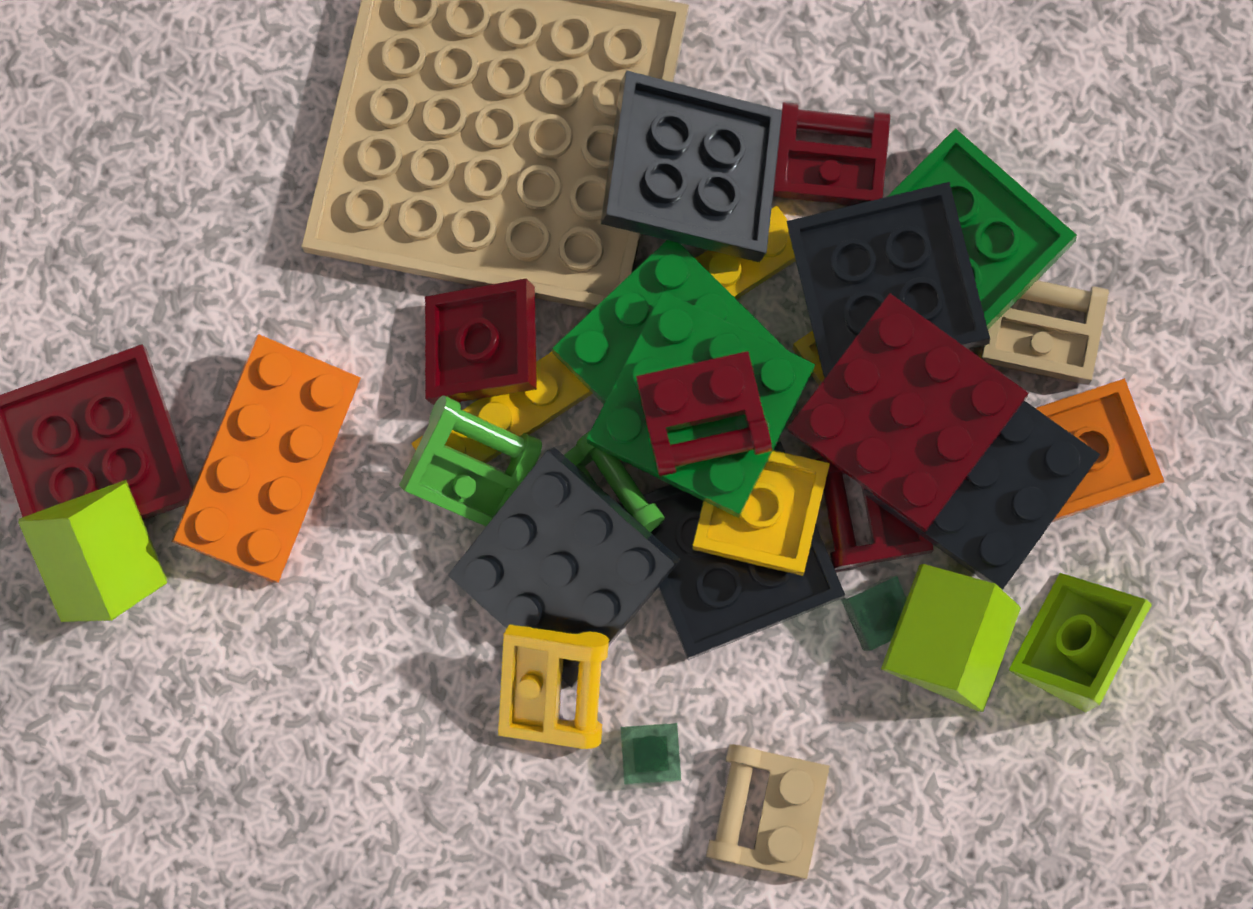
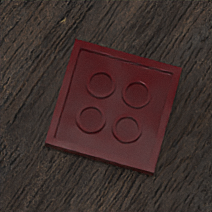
[787,293,1029,532]
[0,344,194,520]

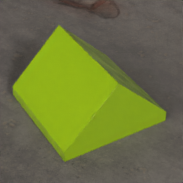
[18,480,167,622]
[881,564,1021,712]
[1009,573,1152,713]

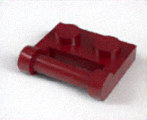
[773,102,891,205]
[636,351,772,476]
[815,457,934,571]

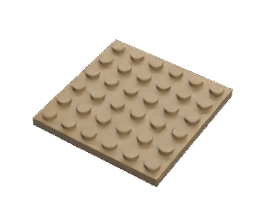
[302,0,689,310]

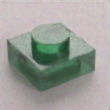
[841,576,907,651]
[621,723,681,785]

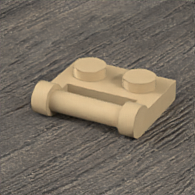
[981,280,1109,385]
[706,744,830,879]

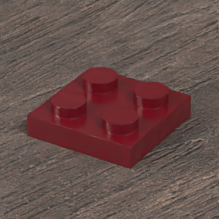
[425,278,537,405]

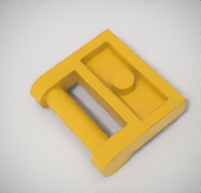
[498,624,609,749]

